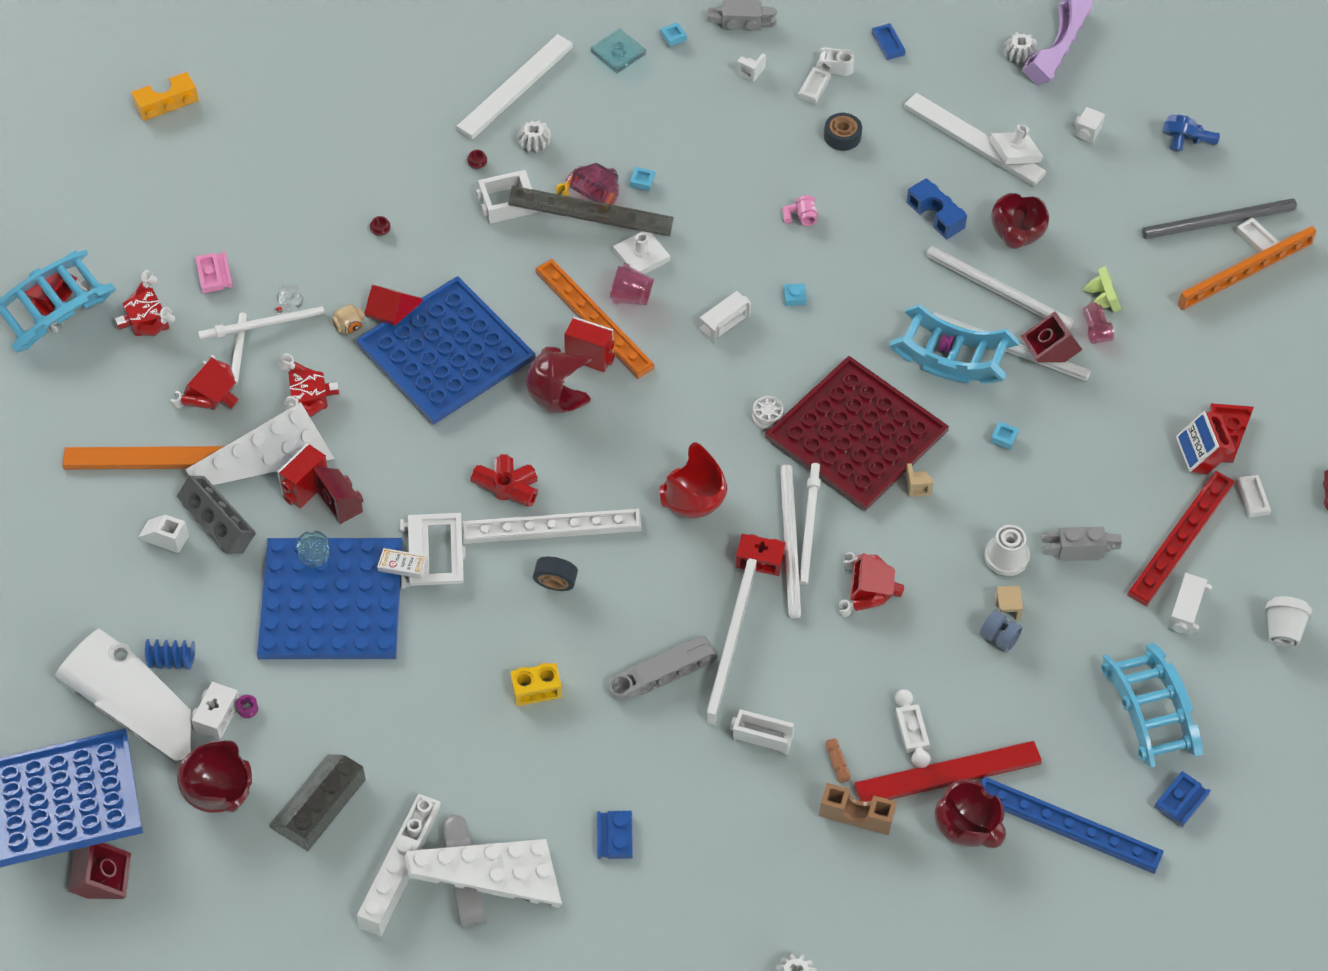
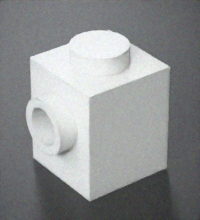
[1073,107,1105,143]

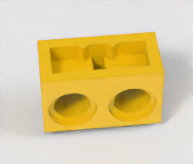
[510,663,562,706]

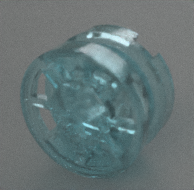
[297,531,330,567]

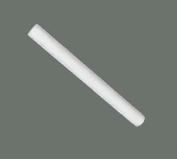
[231,313,247,386]

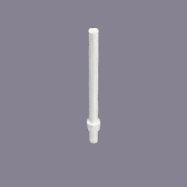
[198,306,324,340]
[799,463,821,585]

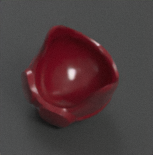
[525,347,592,413]
[177,740,252,813]

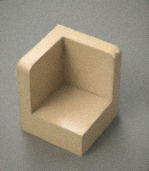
[905,463,933,497]
[994,586,1023,620]

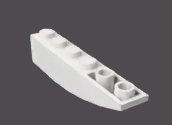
[357,794,441,937]

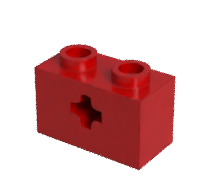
[735,534,786,576]

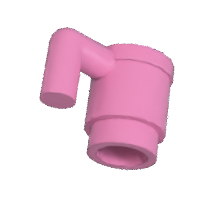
[782,195,818,226]

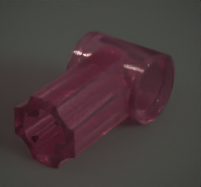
[1083,302,1114,344]

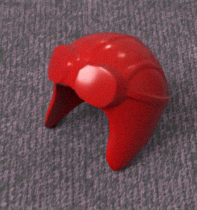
[659,442,728,518]

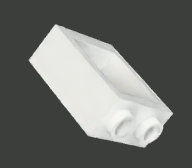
[476,170,537,224]

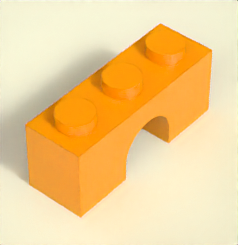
[131,72,199,121]

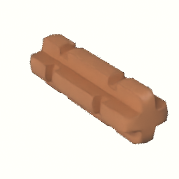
[825,738,851,783]

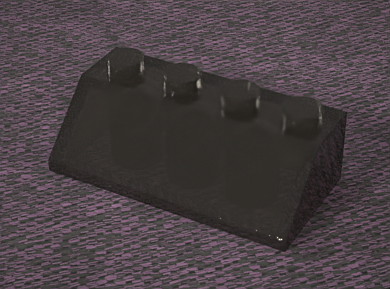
[269,754,366,851]

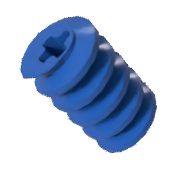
[145,639,196,670]

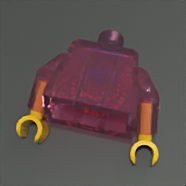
[556,163,619,222]

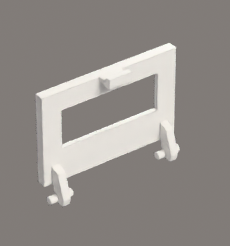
[400,513,466,589]

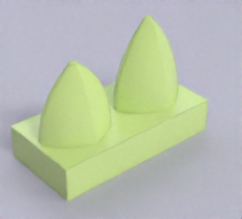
[1083,266,1122,312]

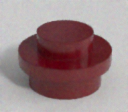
[467,150,488,169]
[370,216,391,236]

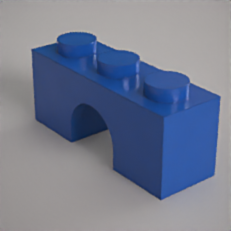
[906,178,967,240]

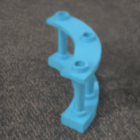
[0,250,116,352]
[888,304,1020,384]
[1101,643,1204,768]

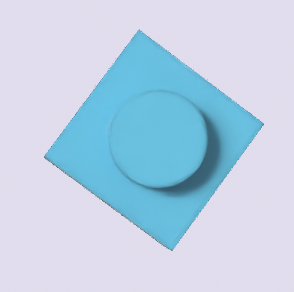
[660,22,687,47]
[630,167,655,191]
[784,283,807,306]
[990,421,1019,450]

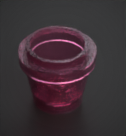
[609,263,654,306]

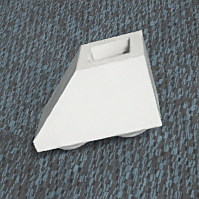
[138,515,189,553]

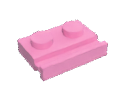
[195,251,233,294]

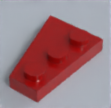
[1209,403,1254,463]

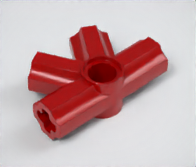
[470,454,538,507]

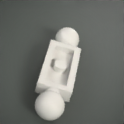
[895,689,931,768]

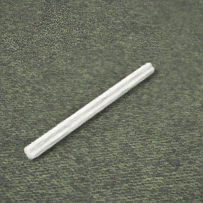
[926,246,1074,330]
[933,312,1091,381]
[780,465,801,619]

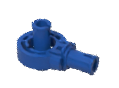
[1162,114,1220,151]

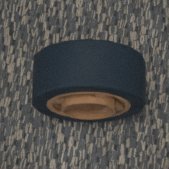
[824,112,862,151]
[533,556,578,591]

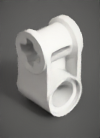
[816,47,854,76]

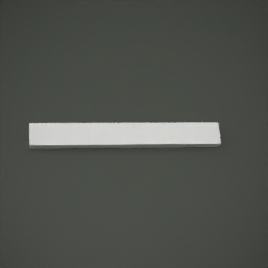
[456,34,573,140]
[904,93,1046,187]
[462,508,642,544]
[706,558,757,726]

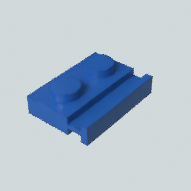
[1154,771,1211,827]
[597,811,633,859]

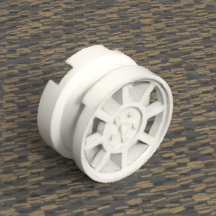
[752,396,783,430]

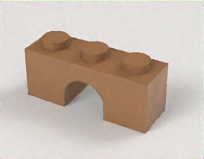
[819,783,897,835]

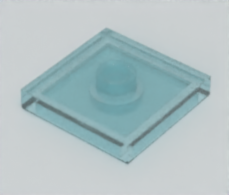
[591,28,646,74]

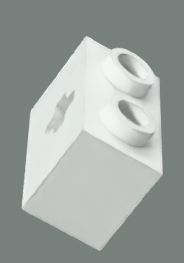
[191,682,239,740]

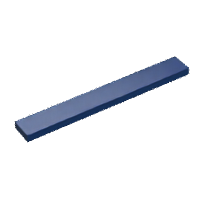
[981,776,1164,874]

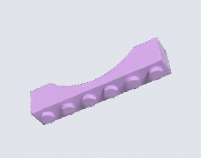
[1022,0,1094,86]

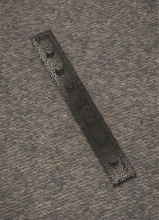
[508,185,674,237]

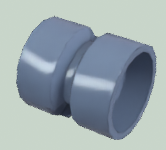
[979,610,1023,652]

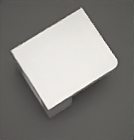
[737,53,766,83]

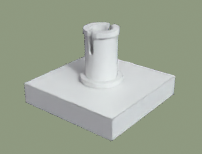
[989,125,1043,164]
[613,229,670,279]

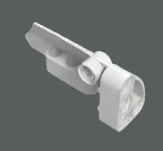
[55,628,191,762]

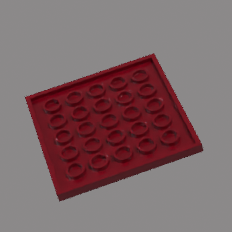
[765,356,949,511]

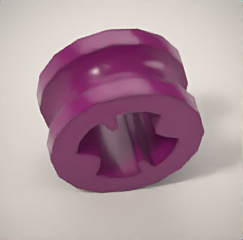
[938,334,954,355]
[236,694,258,718]

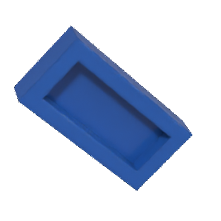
[872,23,906,60]

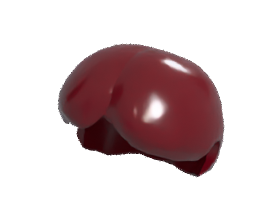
[991,193,1049,249]
[934,780,1006,848]

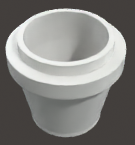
[984,525,1030,576]
[1265,596,1312,647]

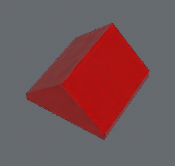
[364,284,423,325]

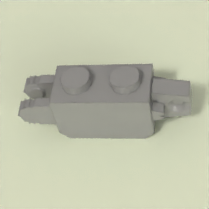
[707,0,777,30]
[1040,527,1122,561]

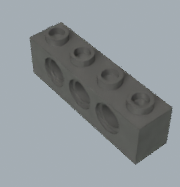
[176,476,256,554]

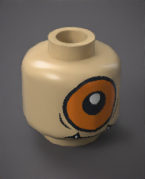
[331,304,365,335]

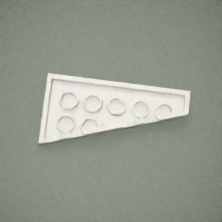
[185,402,335,485]
[405,839,562,908]

